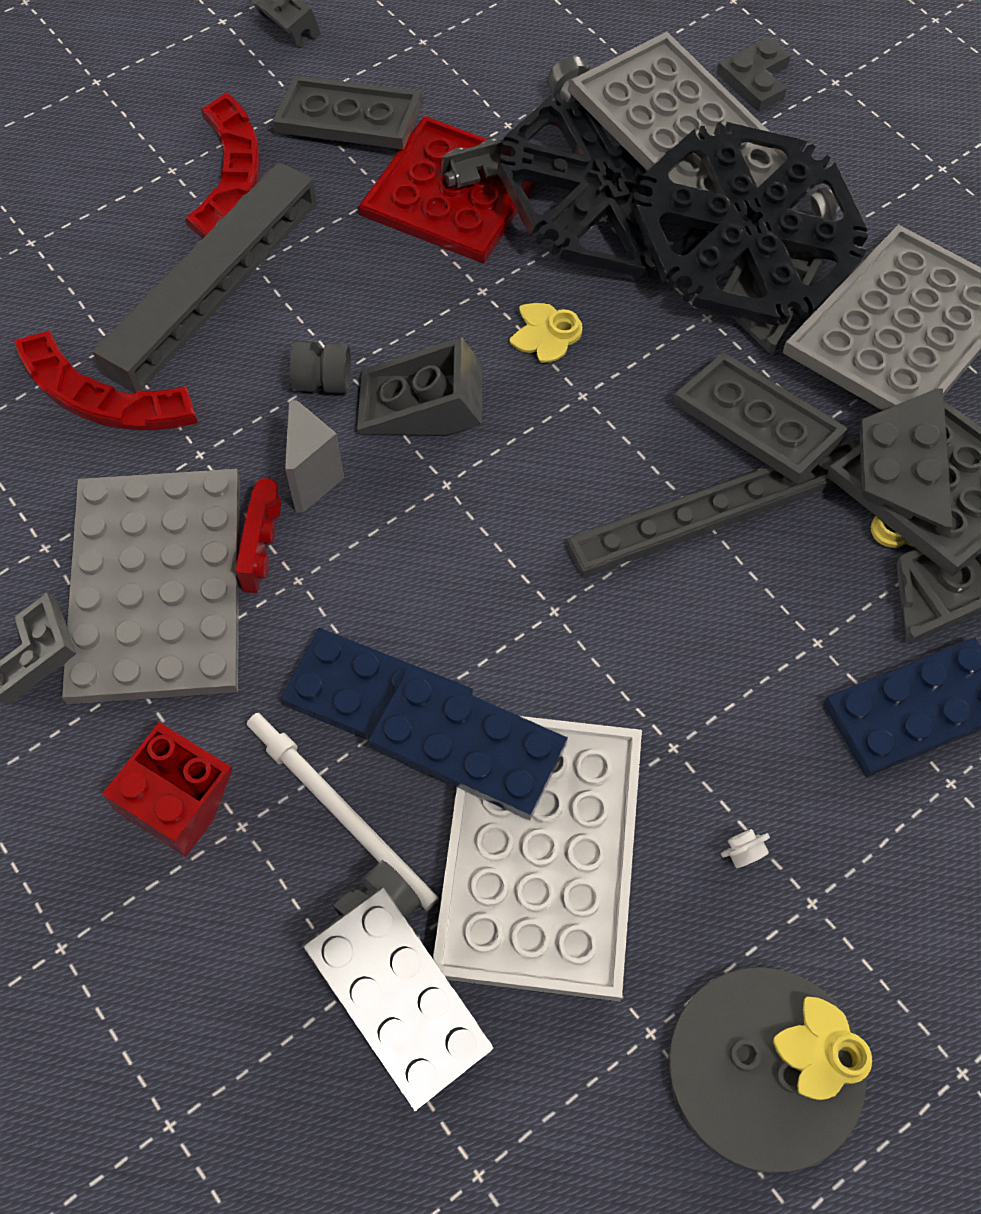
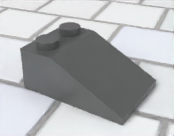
[357,337,483,435]

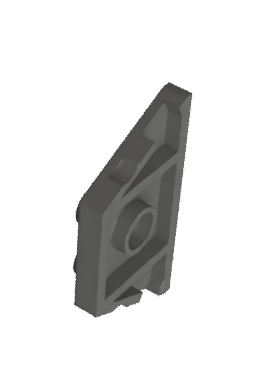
[722,250,824,355]
[860,388,953,534]
[896,549,981,645]

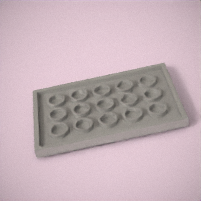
[568,32,787,233]
[782,224,981,411]
[62,469,240,704]

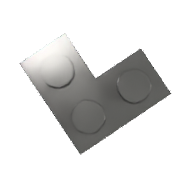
[717,37,791,112]
[0,593,76,705]

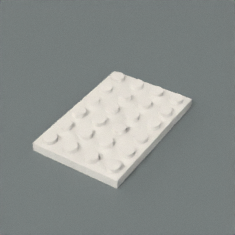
[433,716,642,1001]

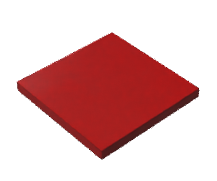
[358,116,537,264]

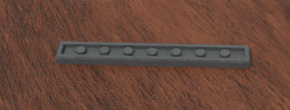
[566,437,857,578]

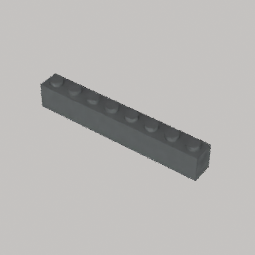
[92,161,317,394]

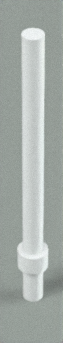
[247,713,439,911]

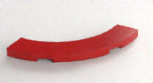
[185,92,260,239]
[14,330,198,430]

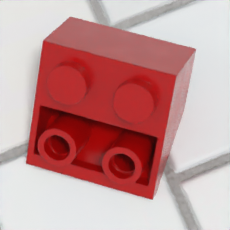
[102,722,232,857]

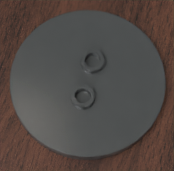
[668,967,867,1174]

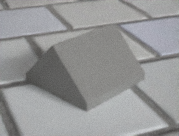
[285,400,344,512]

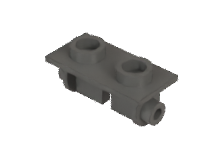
[440,138,504,189]

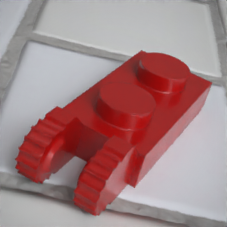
[235,477,282,594]

